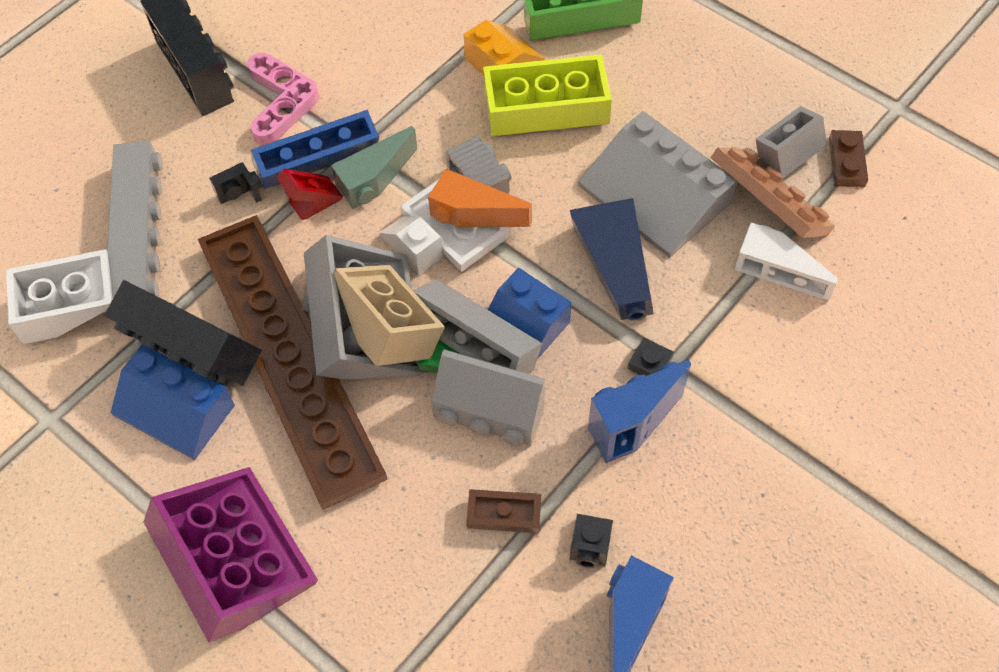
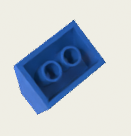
[111,344,235,460]

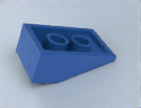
[607,555,674,672]

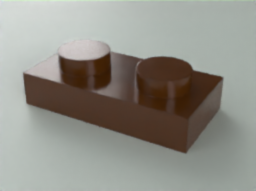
[829,130,868,187]
[466,489,542,533]

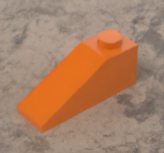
[428,169,532,227]

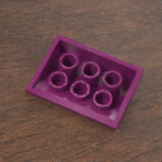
[143,467,318,643]

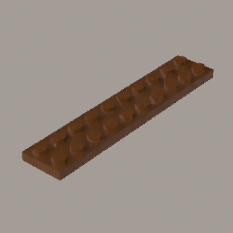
[197,215,388,510]

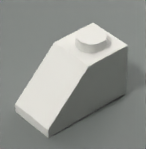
[379,216,444,276]

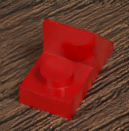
[277,169,343,220]

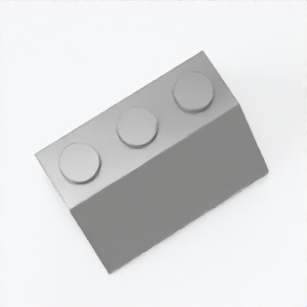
[431,350,545,446]

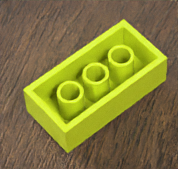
[483,54,612,136]

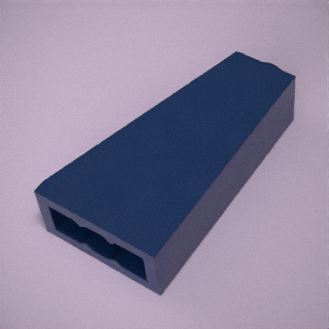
[570,198,654,321]

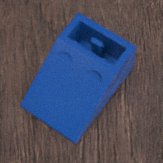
[588,359,691,463]

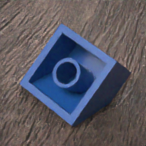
[488,267,572,359]

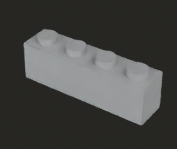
[413,279,542,374]

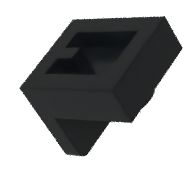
[209,162,262,204]
[569,514,613,568]

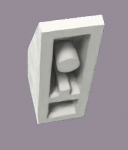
[735,222,838,301]

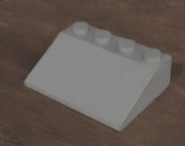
[578,111,738,258]
[304,235,424,380]

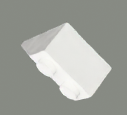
[6,249,113,345]

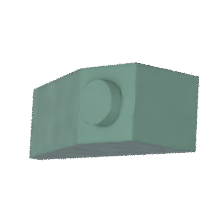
[331,126,417,209]

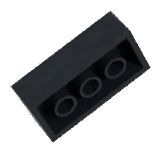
[140,0,234,116]
[104,279,262,386]

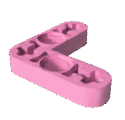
[247,53,319,145]

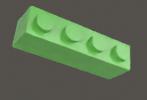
[524,0,643,41]

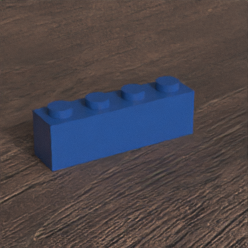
[251,109,379,190]

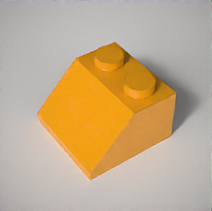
[463,20,545,75]

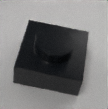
[627,337,674,376]

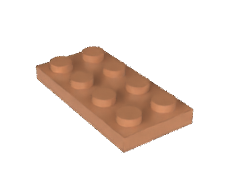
[710,147,835,238]

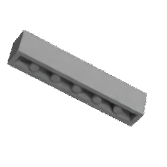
[108,141,163,298]

